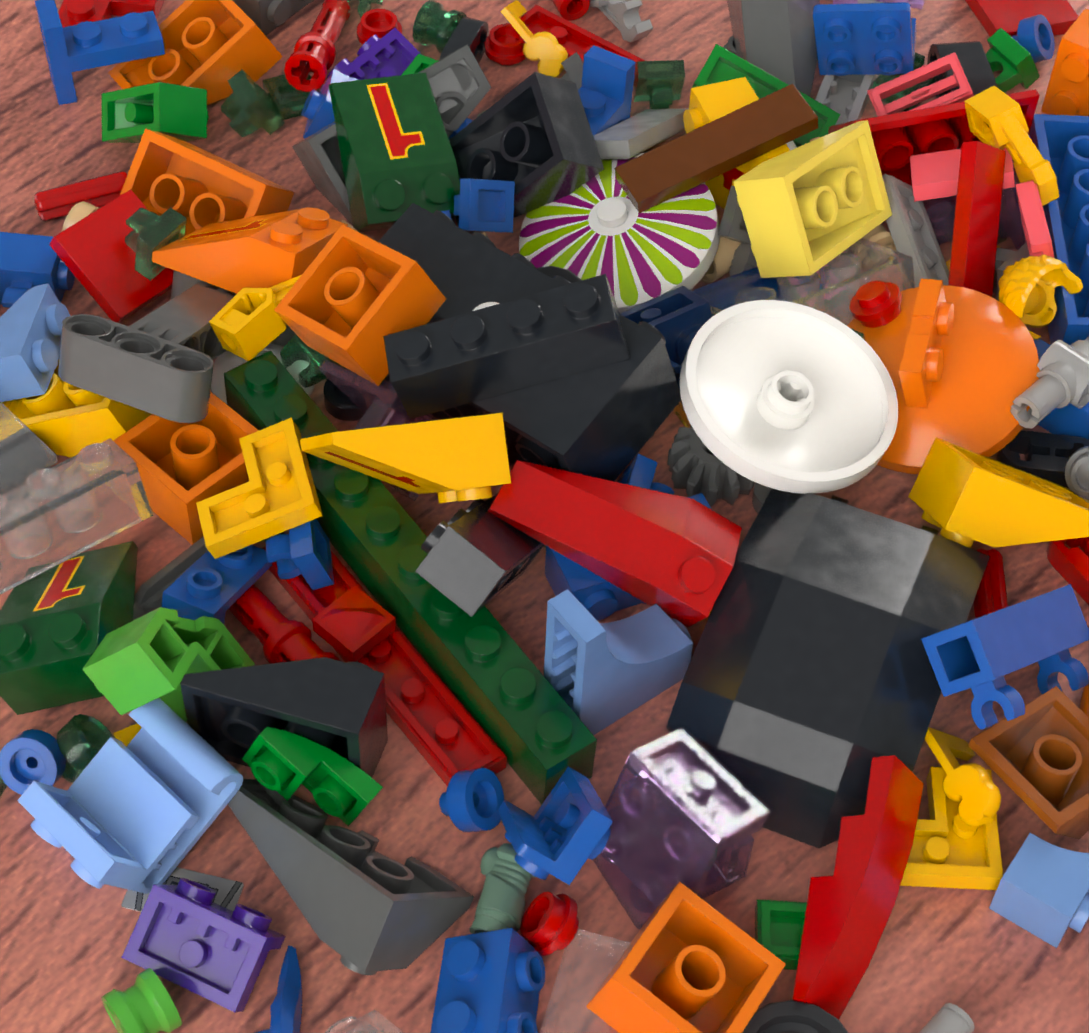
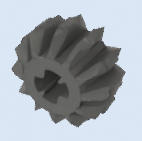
[667,425,755,507]

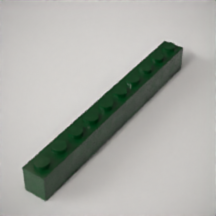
[223,351,597,805]

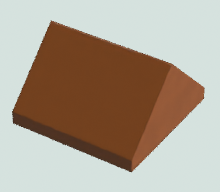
[968,686,1089,839]

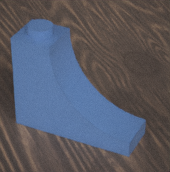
[543,589,693,735]

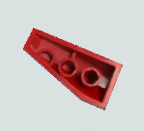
[488,460,742,627]

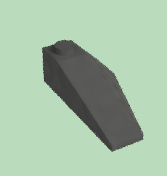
[727,0,820,97]
[292,44,492,225]
[228,779,474,976]

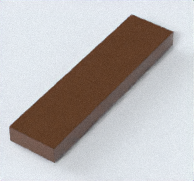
[614,83,818,213]

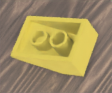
[733,120,892,278]

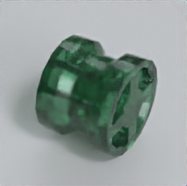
[413,0,467,53]

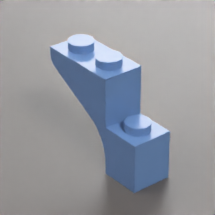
[0,284,70,402]
[989,833,1089,948]

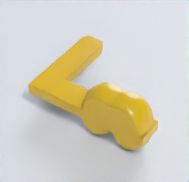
[500,0,568,77]
[925,727,1002,826]

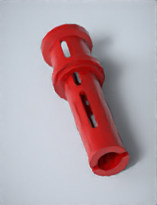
[284,0,351,92]
[228,584,342,664]

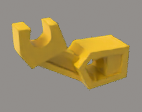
[964,86,1060,206]
[209,275,301,361]

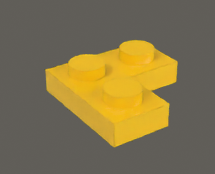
[196,417,323,559]
[900,767,1003,890]

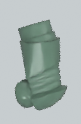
[469,843,536,934]

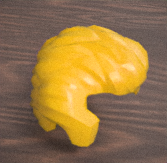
[998,254,1083,340]

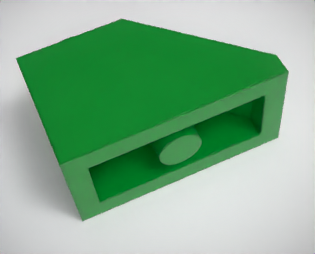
[102,82,209,143]

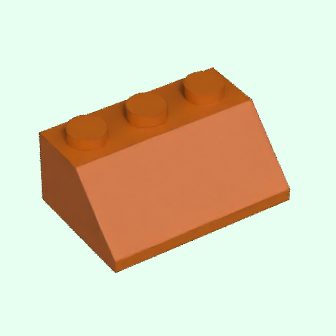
[120,128,295,241]

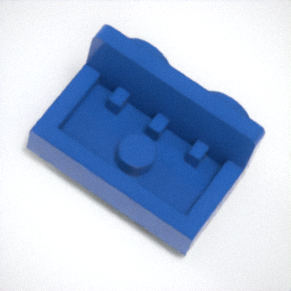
[497,766,613,885]
[431,928,546,1033]

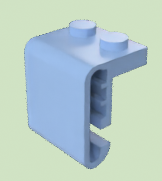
[17,698,243,894]

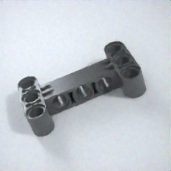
[58,270,305,423]

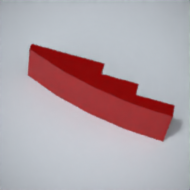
[793,755,924,1020]

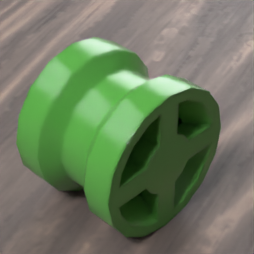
[101,968,182,1033]

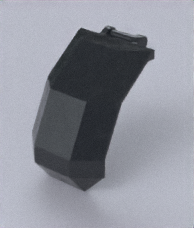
[666,488,990,848]

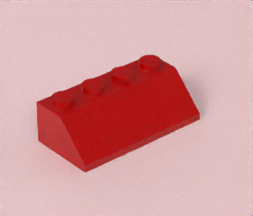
[828,89,1040,186]

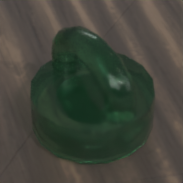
[57,714,114,783]

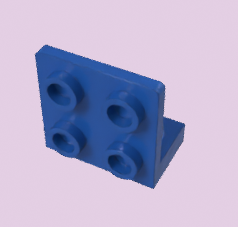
[813,2,917,76]

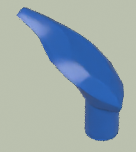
[255,946,302,1033]

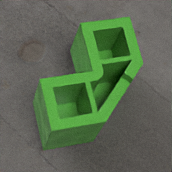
[82,607,255,722]

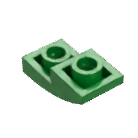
[242,727,383,826]

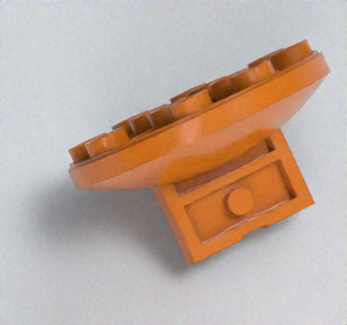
[846,278,1039,474]

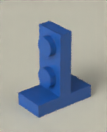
[35,0,165,105]
[578,45,636,135]

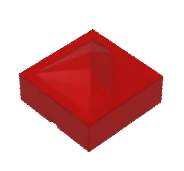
[312,585,396,662]

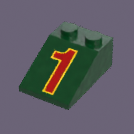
[329,73,460,232]
[0,541,138,715]

